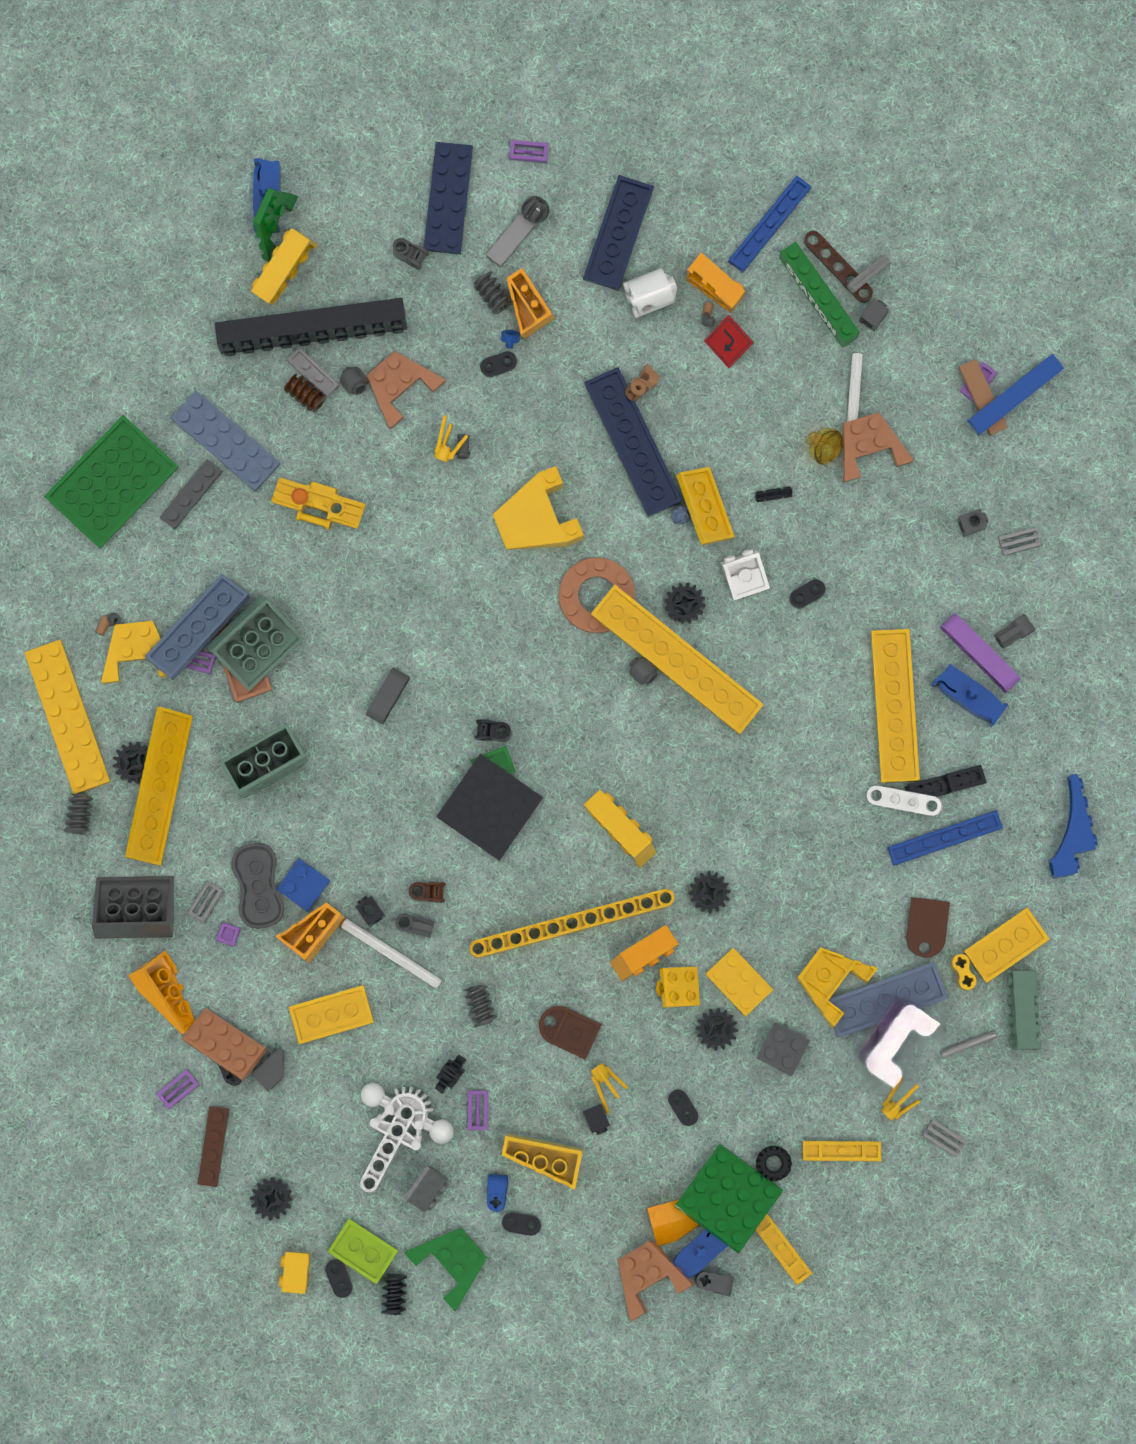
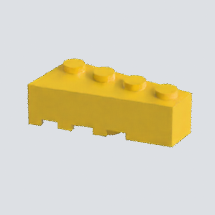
[251,228,318,305]
[583,789,656,868]
[502,1133,583,1190]

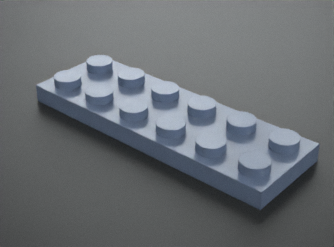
[171,391,281,492]
[145,574,251,680]
[829,962,948,1038]

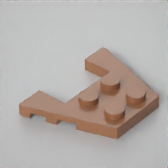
[366,351,446,429]
[842,413,913,483]
[618,1240,695,1321]

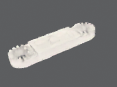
[867,786,943,816]

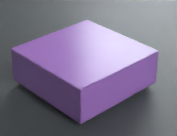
[216,922,241,947]

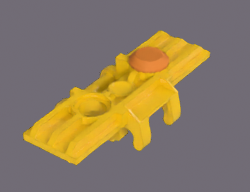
[271,477,366,530]

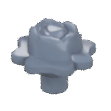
[670,505,691,524]

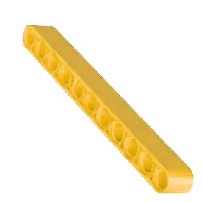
[469,889,674,958]

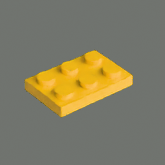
[705,948,773,1017]

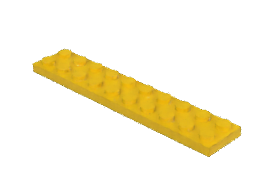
[590,585,764,735]

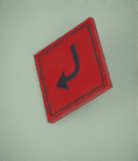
[704,315,754,368]

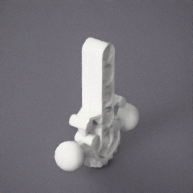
[360,1082,454,1192]

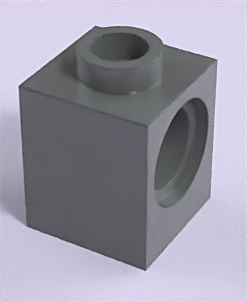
[859,299,889,332]
[957,509,988,537]

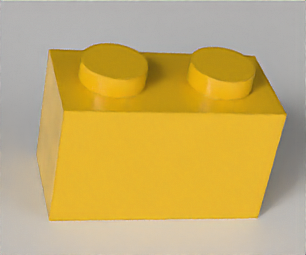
[279,1251,310,1294]

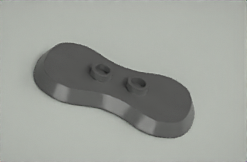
[231,843,284,929]

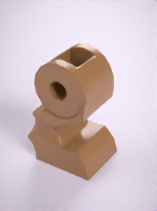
[625,364,660,401]

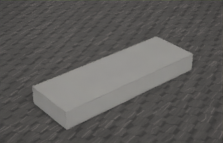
[486,213,536,268]
[286,347,340,398]

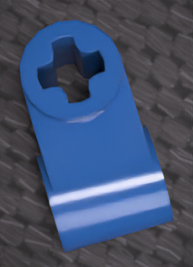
[487,1174,508,1212]

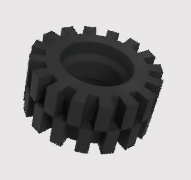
[756,1146,792,1181]

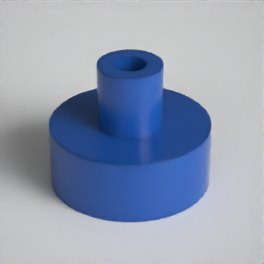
[501,330,520,349]

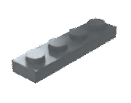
[160,459,223,530]

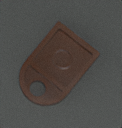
[906,897,950,958]
[539,1006,602,1060]

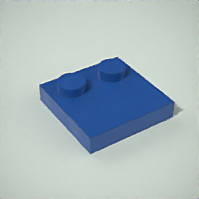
[277,859,330,912]

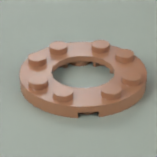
[559,557,635,633]

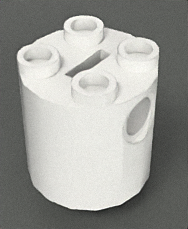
[623,268,677,318]

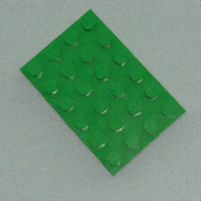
[44,415,179,549]

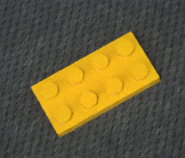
[676,467,735,546]
[963,907,1050,983]
[289,985,374,1045]

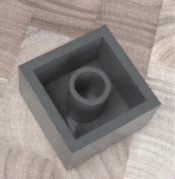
[756,1023,810,1076]

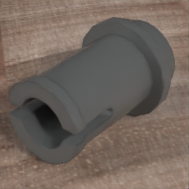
[456,434,471,459]

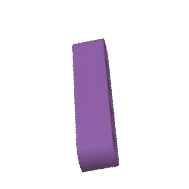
[940,613,1020,693]

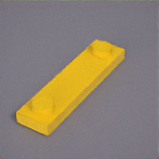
[802,1141,881,1161]
[755,1214,813,1285]

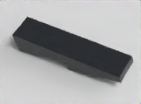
[904,765,987,797]

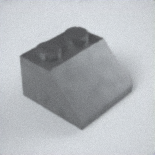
[404,1166,448,1212]

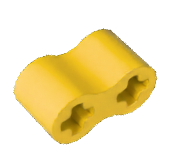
[950,954,977,991]

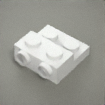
[720,549,770,600]

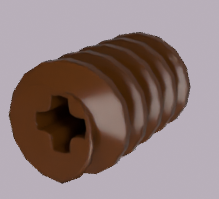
[284,374,327,413]

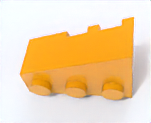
[686,252,745,313]
[507,268,555,339]
[275,902,345,963]
[610,925,679,982]

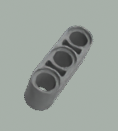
[366,667,410,725]

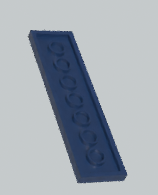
[584,367,682,517]

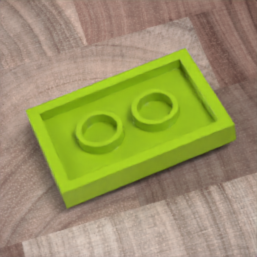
[328,1218,399,1284]

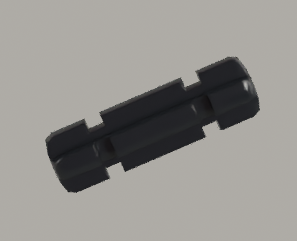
[755,486,792,502]

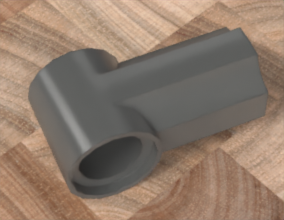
[994,614,1035,649]
[396,913,435,938]

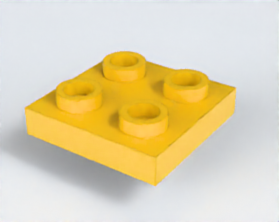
[656,967,700,1008]

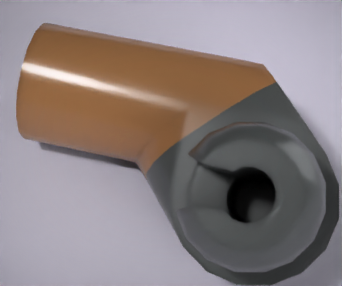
[701,302,715,327]
[95,613,121,636]

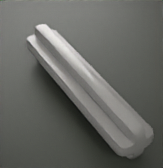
[847,255,890,293]

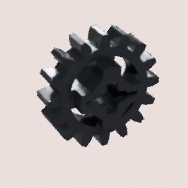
[664,582,706,624]
[113,742,148,784]
[688,871,731,914]
[696,1008,738,1051]
[434,1054,467,1094]
[250,1177,293,1221]

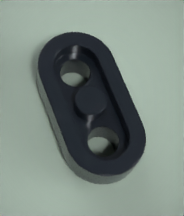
[480,351,517,377]
[790,579,825,609]
[668,1089,698,1126]
[502,1212,541,1236]
[325,1259,353,1298]

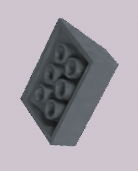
[92,876,174,939]

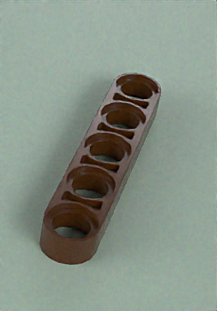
[804,231,873,303]

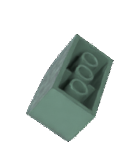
[219,723,308,798]

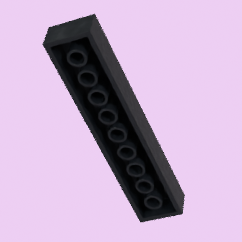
[214,297,408,356]

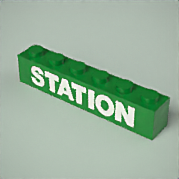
[779,241,860,348]

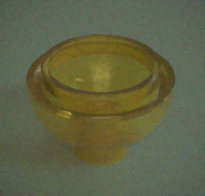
[807,428,842,465]

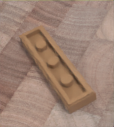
[958,359,1008,436]

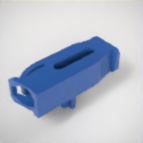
[253,158,281,233]
[931,664,1008,728]
[672,1229,727,1278]

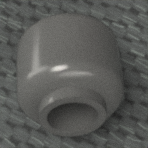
[340,367,368,395]
[629,657,658,685]

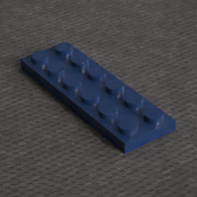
[424,142,473,255]
[583,175,654,291]

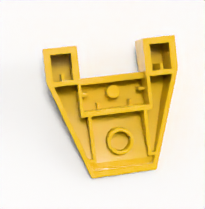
[493,466,584,550]

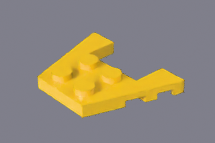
[101,621,168,684]
[797,947,878,1028]

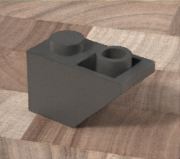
[252,1047,284,1092]

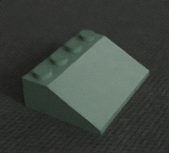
[206,594,304,691]

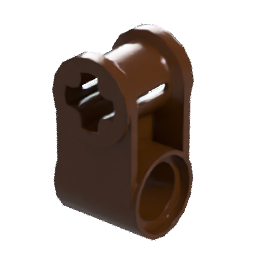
[409,882,446,903]

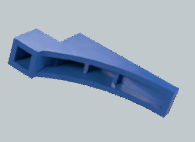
[1048,774,1098,879]

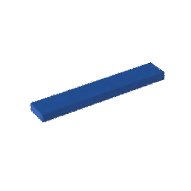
[728,176,812,273]
[967,354,1064,436]
[887,810,1003,866]

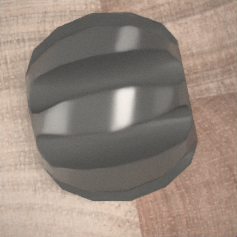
[521,196,549,224]

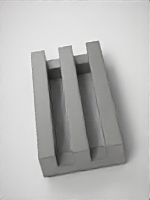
[998,527,1041,556]
[187,880,224,924]
[922,1119,966,1157]

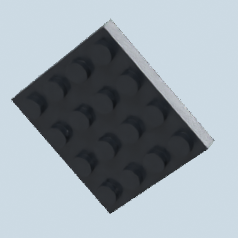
[436,754,543,861]

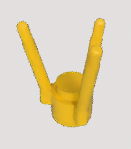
[433,415,468,463]
[590,1063,628,1114]
[881,1076,920,1121]

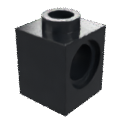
[356,896,386,927]
[583,1104,610,1135]

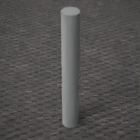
[940,1030,997,1058]

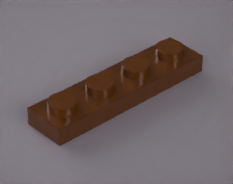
[198,1106,229,1187]

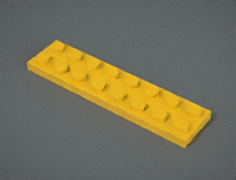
[871,629,920,783]
[24,640,111,794]
[125,707,193,866]

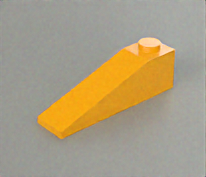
[128,950,195,1034]
[647,1199,700,1246]

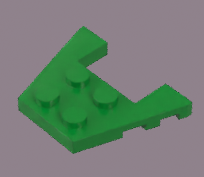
[253,188,298,261]
[405,1228,487,1311]

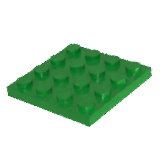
[674,1144,783,1254]

